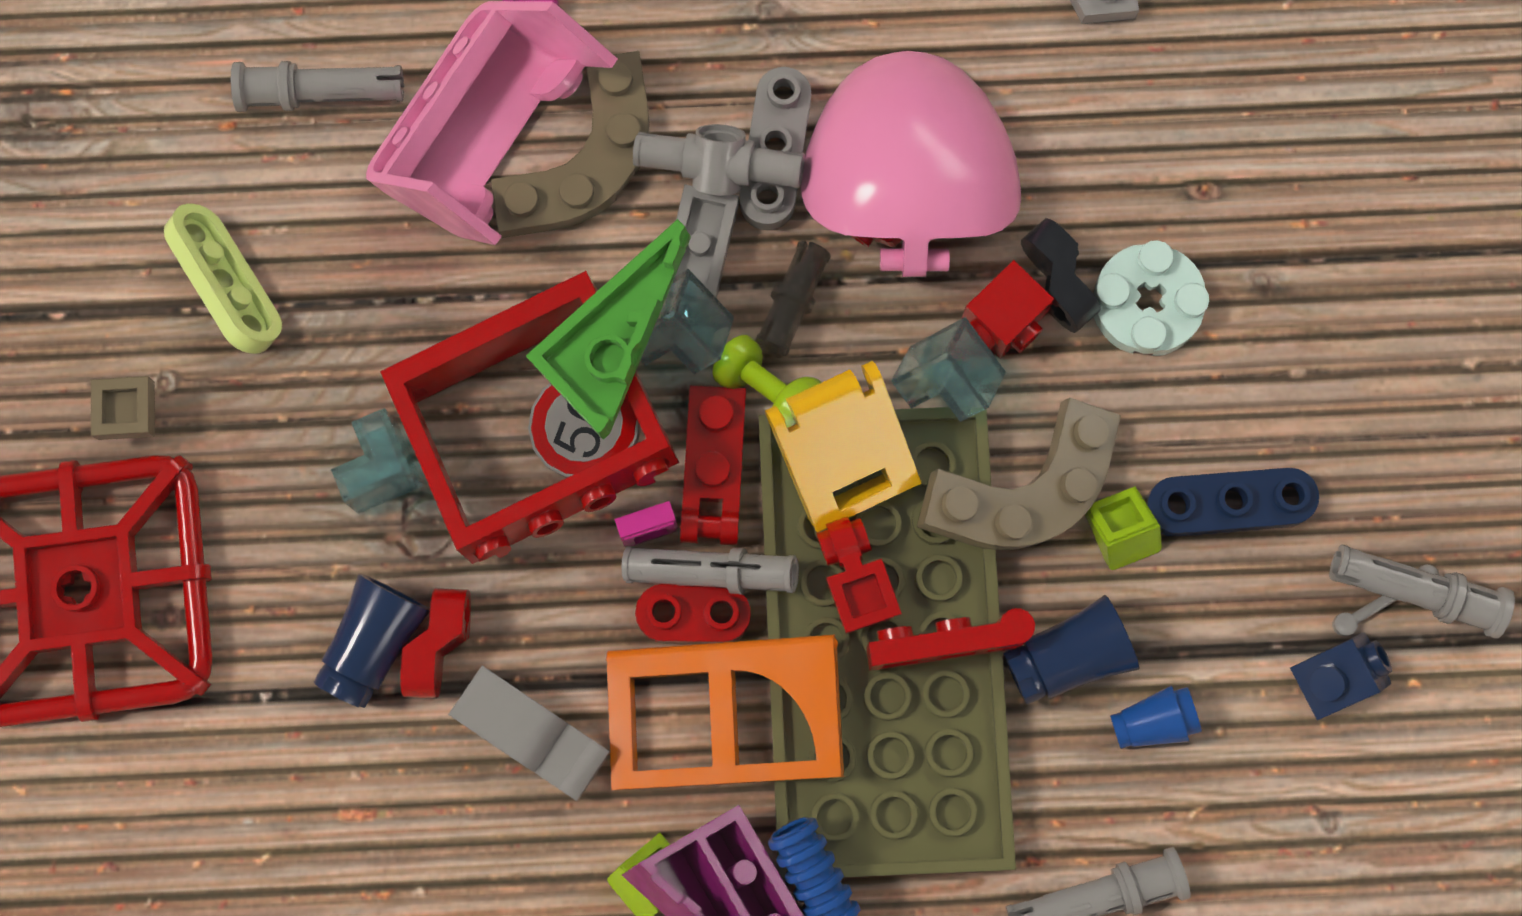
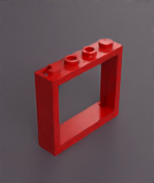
[380,271,680,564]

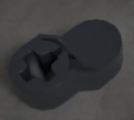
[1021,218,1101,333]

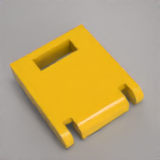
[765,361,922,533]

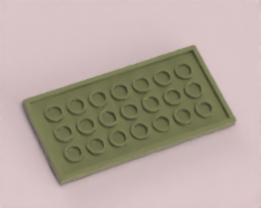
[759,405,1016,880]

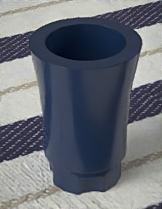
[314,573,430,708]
[1003,595,1140,705]

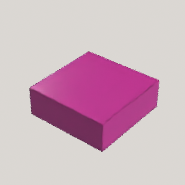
[614,501,678,547]

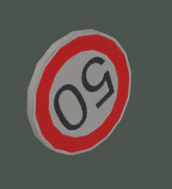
[528,384,640,478]

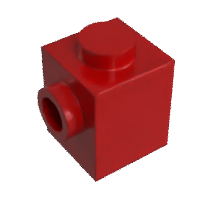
[961,260,1054,359]

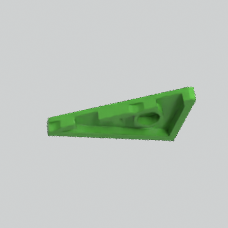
[526,219,691,440]

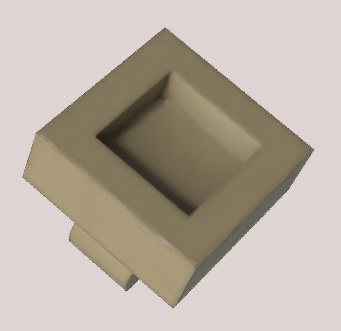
[91,376,155,440]

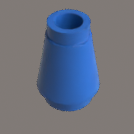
[1110,685,1202,749]

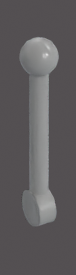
[1332,564,1439,636]

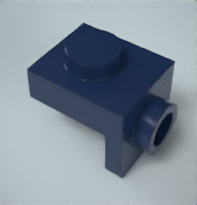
[1290,632,1392,721]

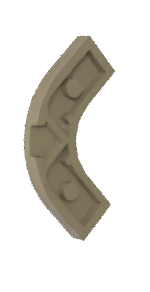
[491,51,650,238]
[917,398,1121,550]

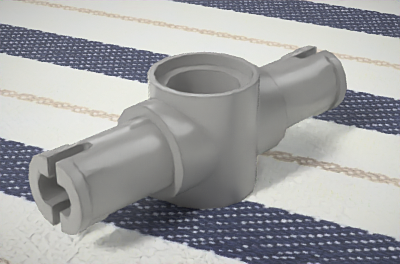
[633,124,805,196]

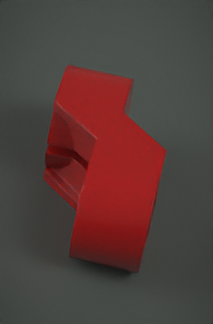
[400,588,471,698]

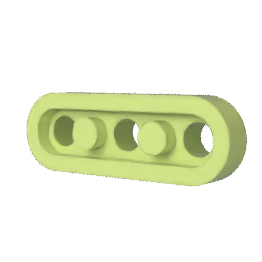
[164,204,282,354]

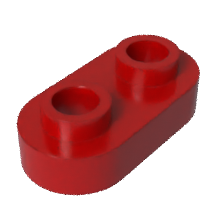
[635,584,751,644]

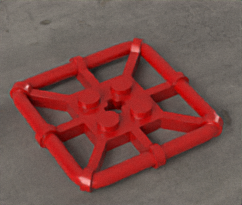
[0,455,213,727]

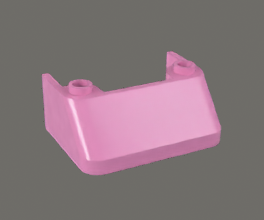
[366,1,618,245]

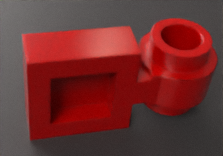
[816,516,902,635]

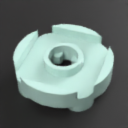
[1093,240,1209,356]

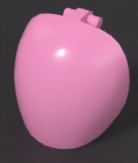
[800,51,1021,277]

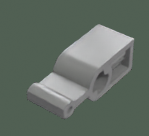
[448,666,611,801]

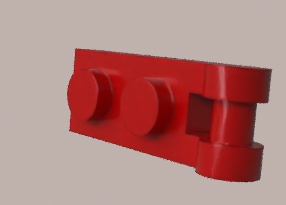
[680,385,746,546]
[866,608,1035,671]

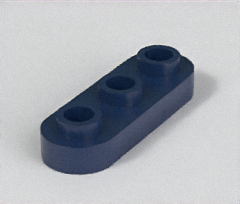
[1145,468,1319,536]

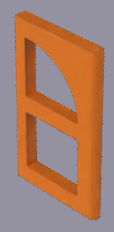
[606,634,844,791]

